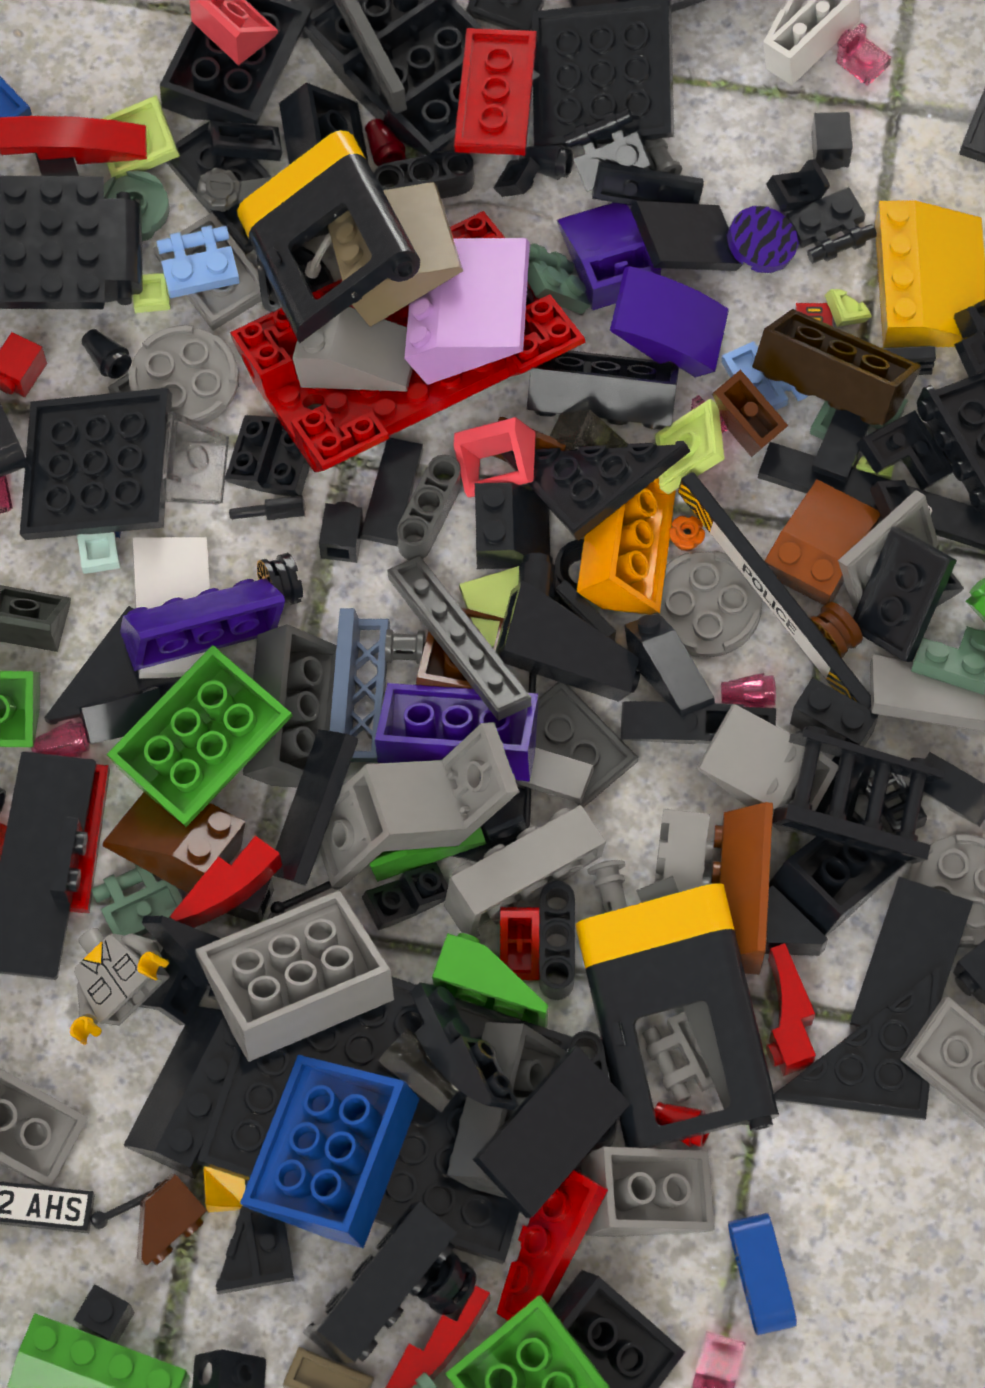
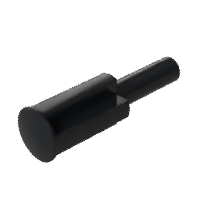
[229,495,306,520]

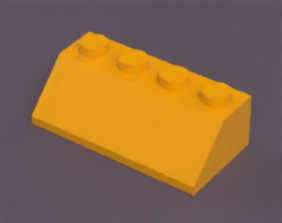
[577,477,676,615]

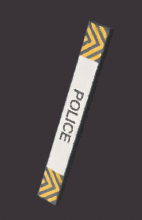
[678,472,871,710]

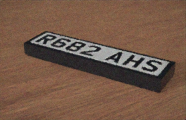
[0,1182,95,1234]

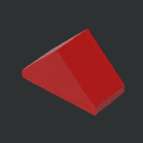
[500,907,539,980]

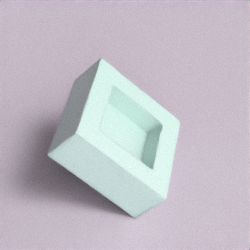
[77,532,120,574]

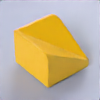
[203,1166,246,1213]

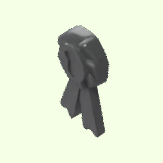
[197,168,273,211]

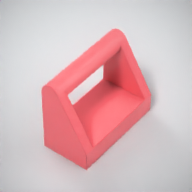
[454,417,536,498]

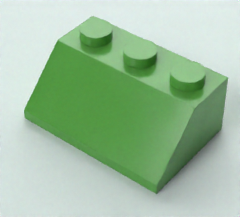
[0,671,40,747]

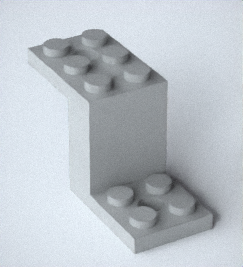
[319,722,519,887]

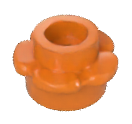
[669,516,705,551]

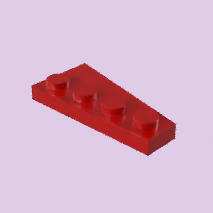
[496,1169,608,1321]

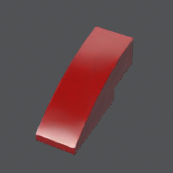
[169,836,282,928]

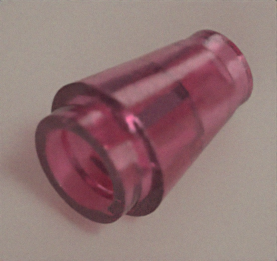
[721,672,776,708]
[31,721,90,757]

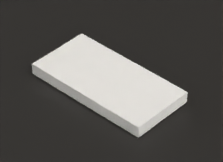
[132,537,210,678]

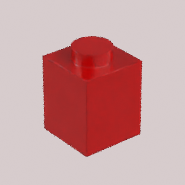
[0,332,47,397]

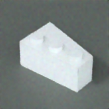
[764,0,860,85]

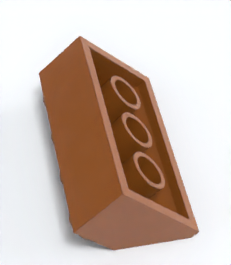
[711,802,773,975]

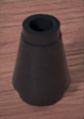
[519,145,573,180]
[81,329,132,379]

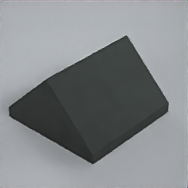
[0,585,71,652]

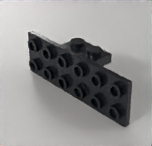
[0,752,97,980]

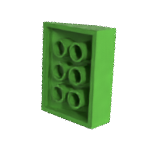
[106,645,293,827]
[445,1295,610,1388]
[7,1313,191,1388]

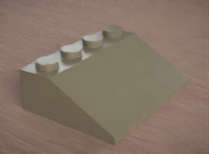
[328,182,463,327]

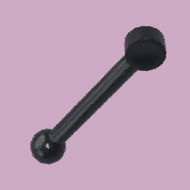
[270,880,343,916]
[90,1182,161,1229]

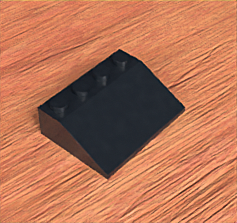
[159,0,311,124]

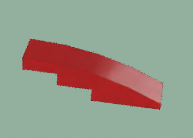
[0,116,147,165]
[386,1286,490,1388]

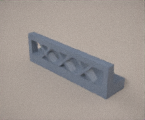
[330,608,390,762]

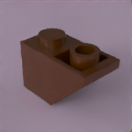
[137,1174,207,1266]

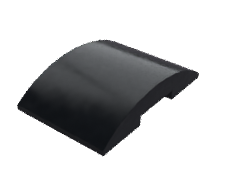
[304,0,540,157]

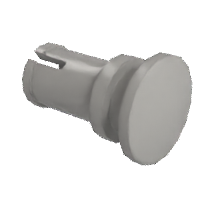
[587,860,627,913]

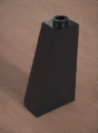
[495,581,640,702]

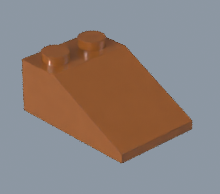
[765,479,881,605]

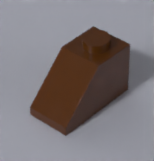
[712,369,789,457]

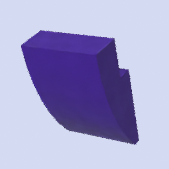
[610,266,729,378]

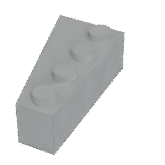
[654,809,714,892]

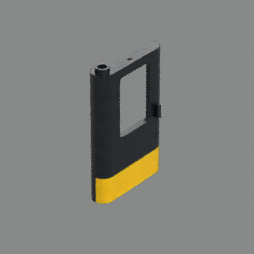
[237,131,420,344]
[575,883,779,1148]

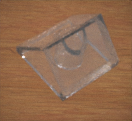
[163,411,229,505]

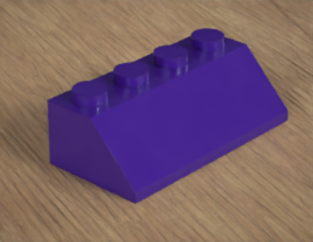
[120,578,285,671]
[375,683,539,781]

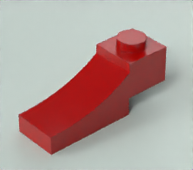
[766,943,816,1076]

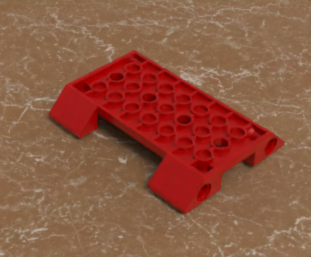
[230,211,586,473]

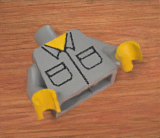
[70,928,170,1045]

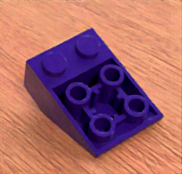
[557,202,661,311]

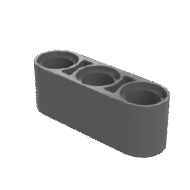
[397,454,461,560]

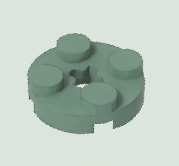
[104,170,170,241]

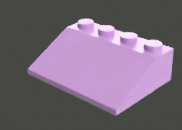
[404,238,530,385]

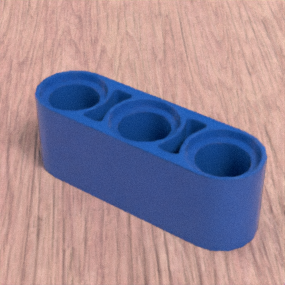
[728,1213,797,1336]

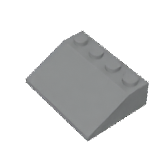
[195,890,394,1062]

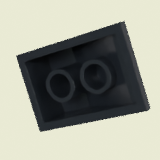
[769,810,906,937]
[552,1270,685,1388]

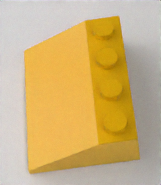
[875,200,985,348]

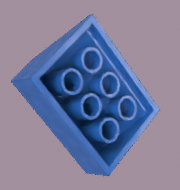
[240,1055,420,1249]

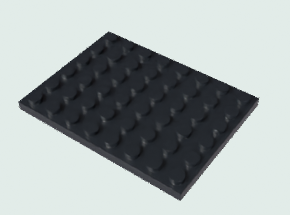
[196,976,571,1264]

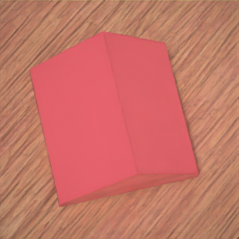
[189,0,279,65]

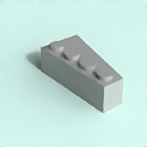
[444,805,606,938]

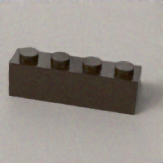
[752,309,922,426]

